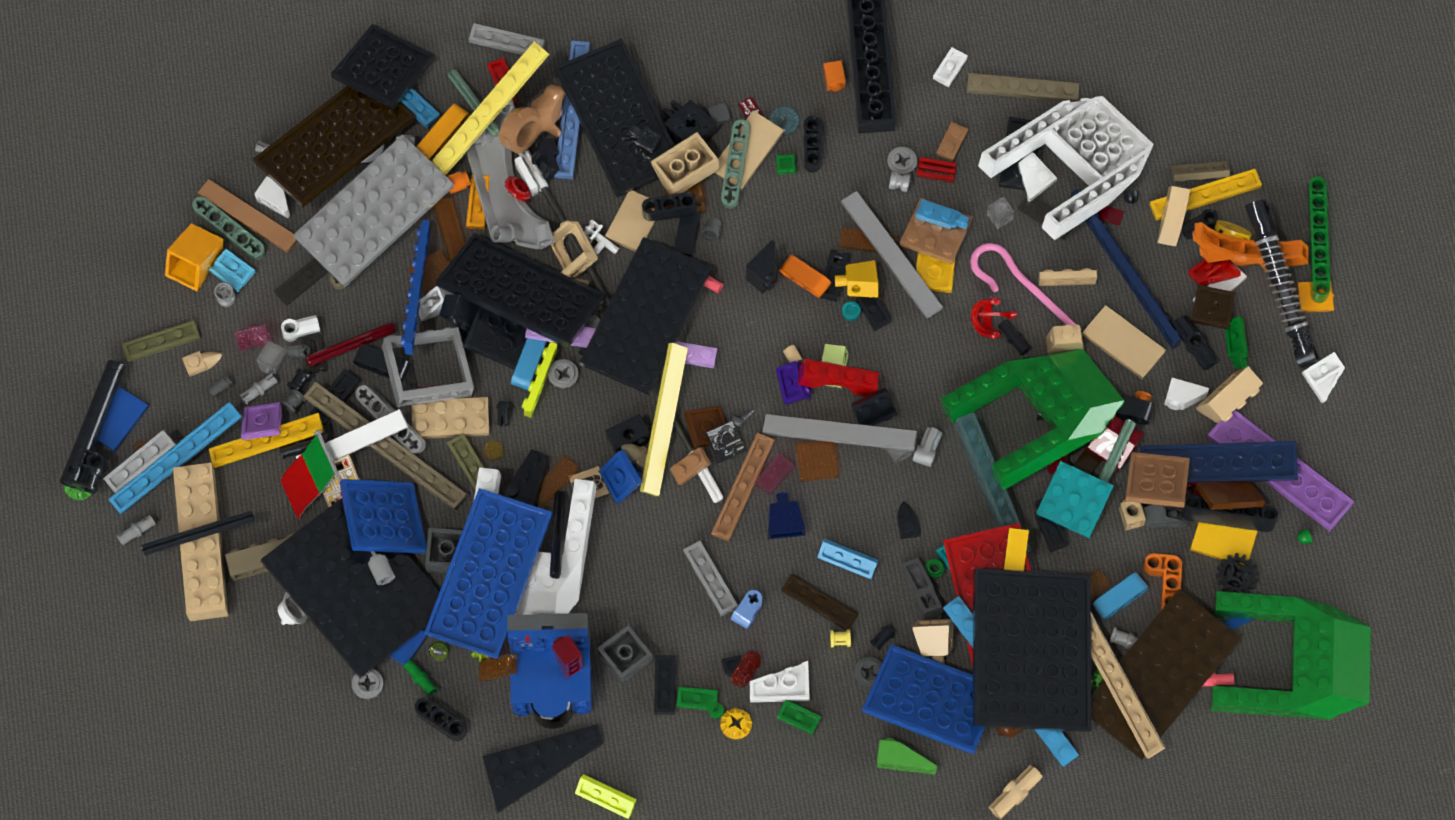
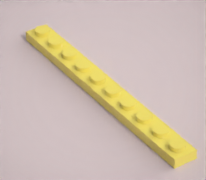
[431,41,550,176]

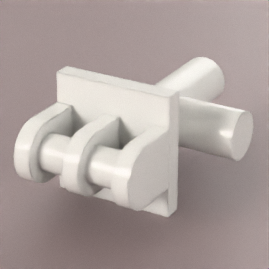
[584,220,620,255]

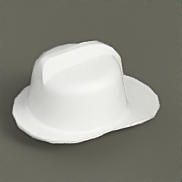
[278,592,307,625]

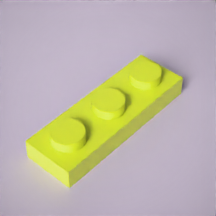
[575,774,637,819]

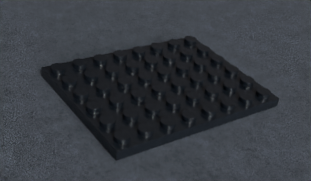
[260,498,439,679]
[973,568,1091,732]

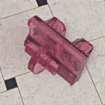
[234,324,273,351]

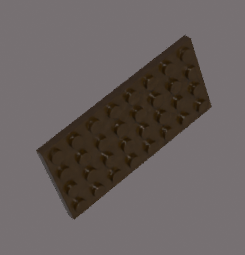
[253,86,415,208]
[1091,589,1241,760]

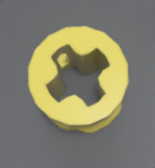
[830,629,851,648]

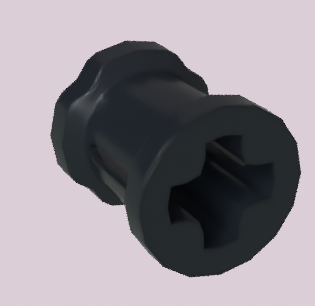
[287,369,311,393]

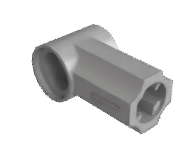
[912,427,943,468]

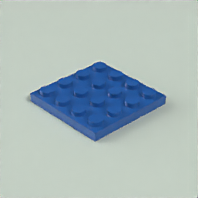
[339,479,427,553]

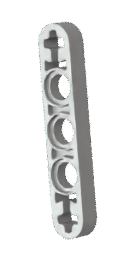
[356,385,426,454]

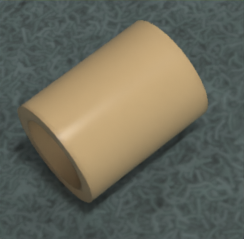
[783,345,803,363]

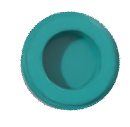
[842,301,861,321]

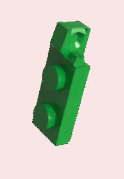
[1225,316,1248,370]

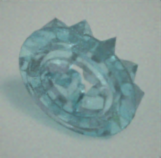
[769,107,799,135]

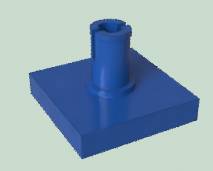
[598,450,642,503]

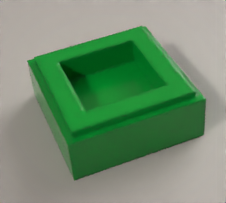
[776,154,796,175]

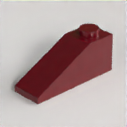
[552,635,583,679]

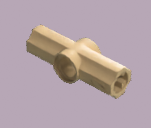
[989,765,1043,819]

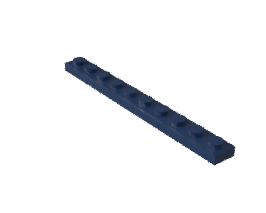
[1070,189,1181,350]

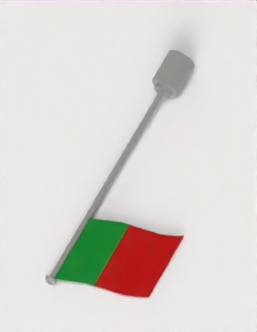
[280,430,395,585]

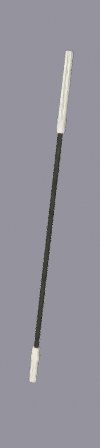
[519,149,723,503]

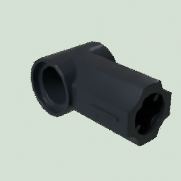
[1181,209,1218,240]

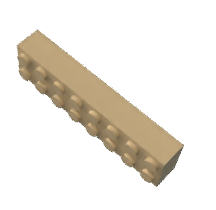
[173,463,229,621]

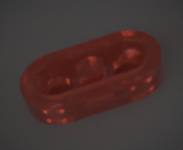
[732,651,761,688]

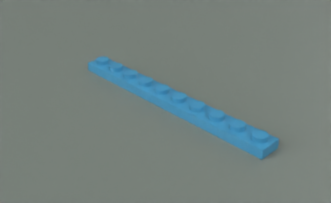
[943,596,1079,767]

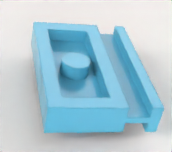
[208,249,256,293]

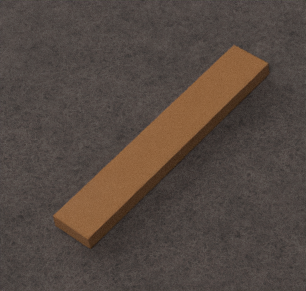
[197,179,298,253]
[711,432,775,542]

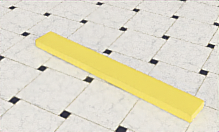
[640,343,688,496]

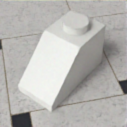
[255,176,290,218]
[419,286,452,321]
[1164,378,1209,410]

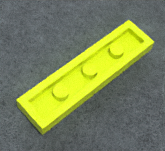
[522,342,558,418]

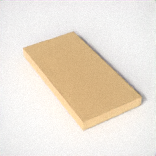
[714,111,784,191]
[1082,305,1166,380]

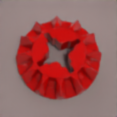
[504,176,531,202]

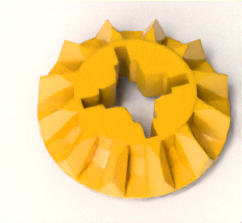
[720,708,752,739]

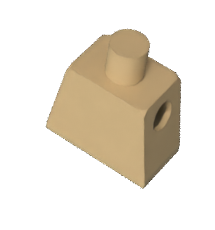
[1046,325,1084,353]
[912,619,954,664]

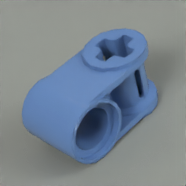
[730,590,762,630]

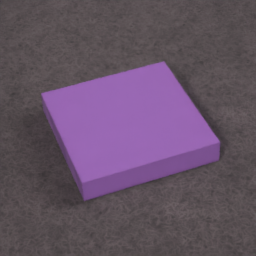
[241,402,283,440]

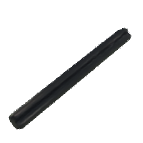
[550,491,566,579]
[141,511,255,556]

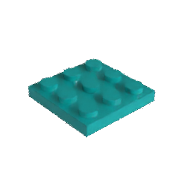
[1036,461,1114,539]

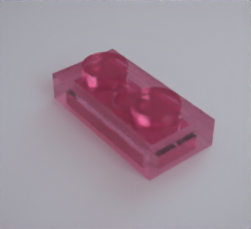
[755,453,794,495]

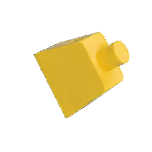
[835,260,878,297]

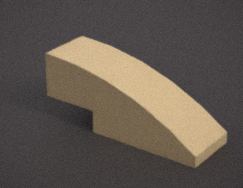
[1157,186,1190,246]

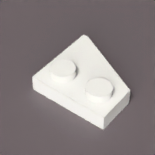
[1018,152,1057,202]
[1302,352,1345,403]

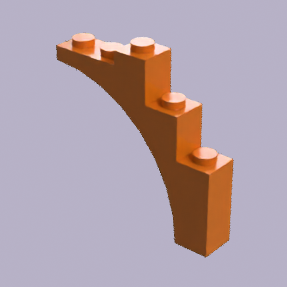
[1192,222,1308,270]

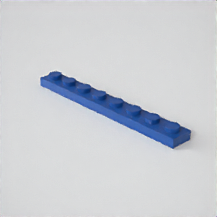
[401,220,431,354]

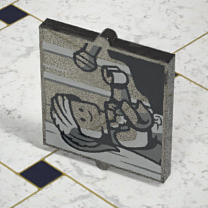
[705,420,746,464]

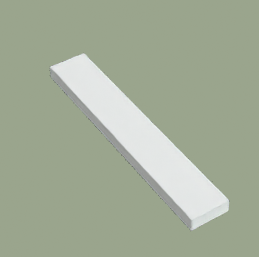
[296,409,408,461]

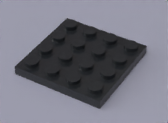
[331,24,434,109]

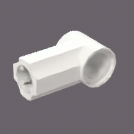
[281,315,320,342]

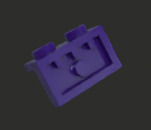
[776,361,812,405]

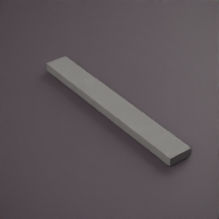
[841,191,943,319]
[763,414,917,451]

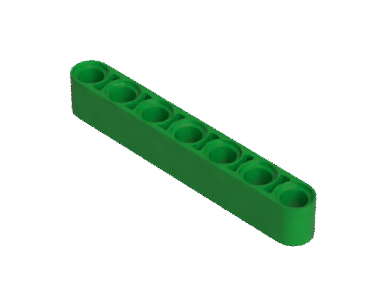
[1307,176,1330,303]

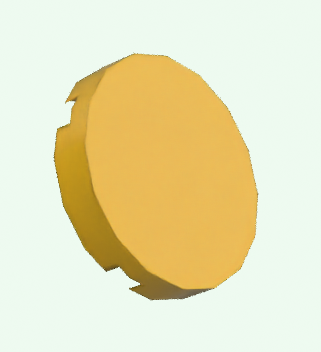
[1214,220,1252,240]

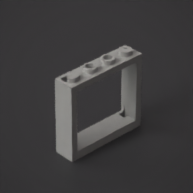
[382,327,474,407]

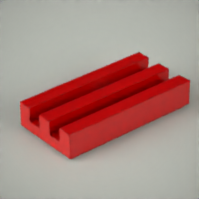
[917,157,957,183]

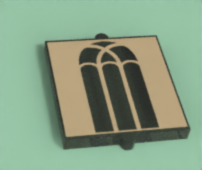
[568,466,610,500]

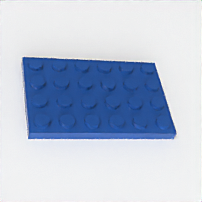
[862,644,985,755]

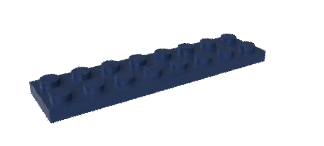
[1140,441,1298,483]

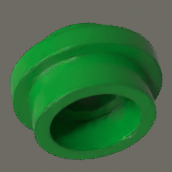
[925,559,945,578]

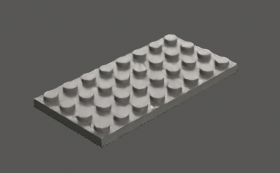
[293,134,454,288]

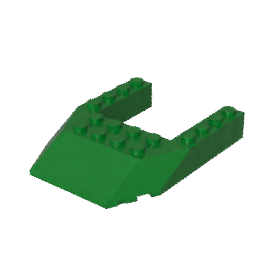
[941,349,1124,490]
[1210,591,1371,720]

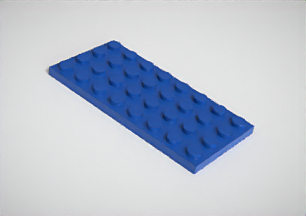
[424,488,553,660]

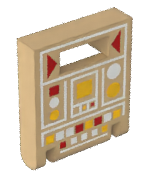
[323,455,359,507]

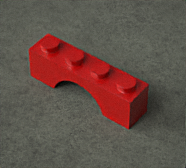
[797,359,879,397]

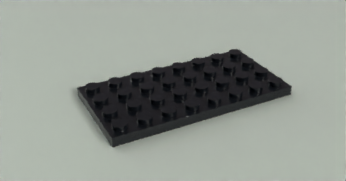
[554,38,674,197]
[436,233,606,348]
[579,237,712,395]

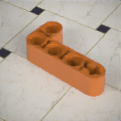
[1143,553,1182,611]

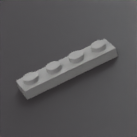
[469,23,545,55]
[103,430,176,493]
[683,541,738,617]

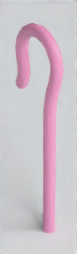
[970,243,1082,330]

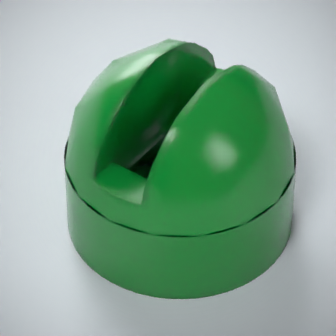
[1297,528,1313,544]

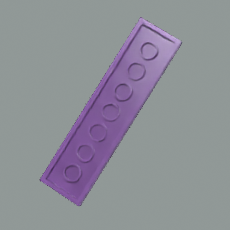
[1207,410,1355,532]

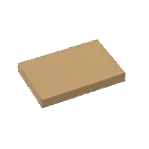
[605,191,656,252]

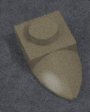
[621,444,648,471]

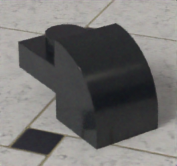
[531,138,559,180]

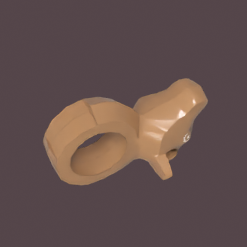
[498,84,565,154]

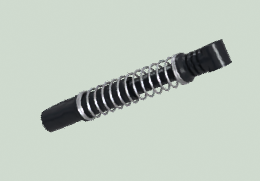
[1245,199,1319,368]

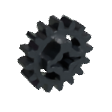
[1216,553,1259,593]

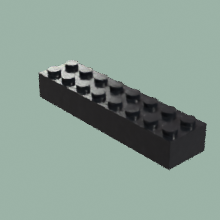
[846,0,896,133]

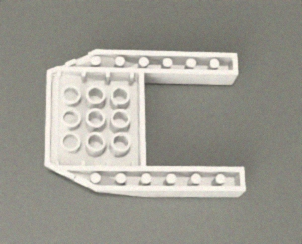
[978,96,1154,240]
[474,467,596,615]

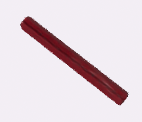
[306,322,395,366]

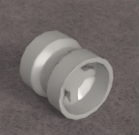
[889,171,911,192]
[214,283,236,307]

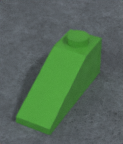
[876,738,937,775]

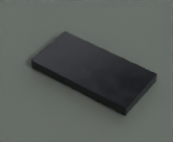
[999,117,1043,191]

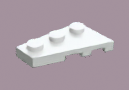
[750,661,810,703]

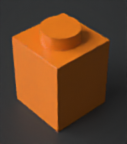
[823,60,846,92]

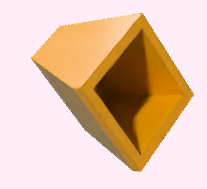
[165,223,224,292]

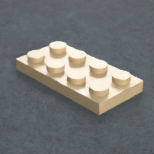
[412,397,489,439]

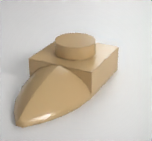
[182,351,222,377]

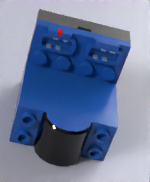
[507,613,592,729]

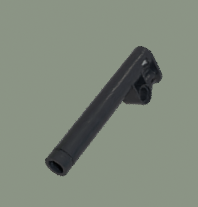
[60,360,126,494]

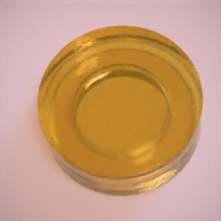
[484,441,503,461]

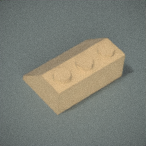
[651,132,719,195]
[1196,366,1263,423]

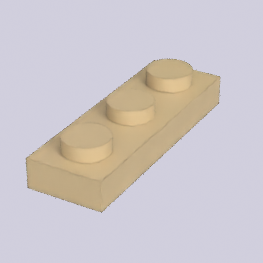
[1038,268,1097,286]

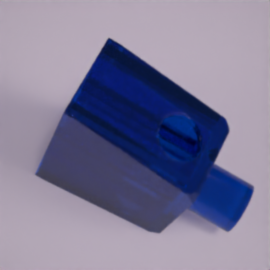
[768,492,805,540]

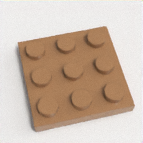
[900,198,973,265]
[1125,452,1190,508]

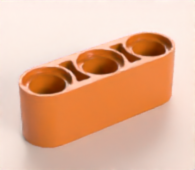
[779,255,831,298]

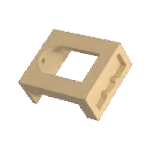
[551,220,598,278]

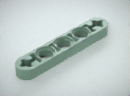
[721,120,750,209]
[192,197,265,260]

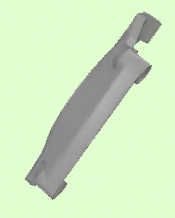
[466,99,554,250]

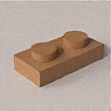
[936,122,968,162]
[670,447,711,485]

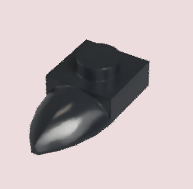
[897,501,920,540]

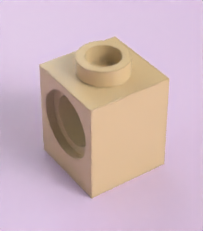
[1119,499,1146,531]

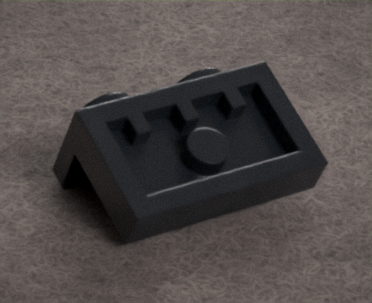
[851,388,898,426]

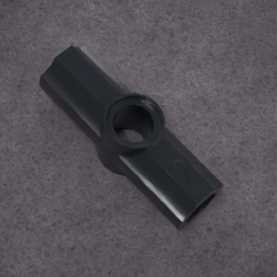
[1172,315,1218,371]

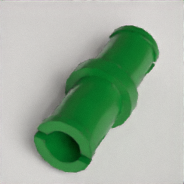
[403,659,437,696]

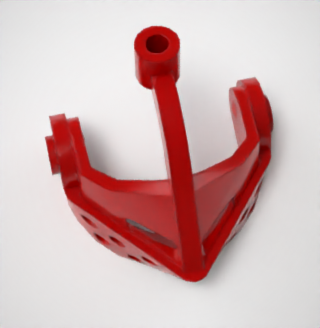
[971,297,1017,339]

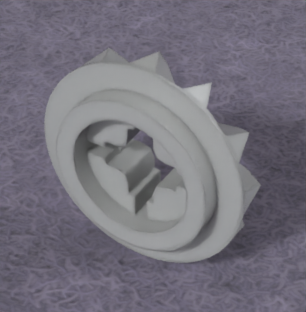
[887,147,917,175]
[548,359,579,389]
[352,669,384,700]

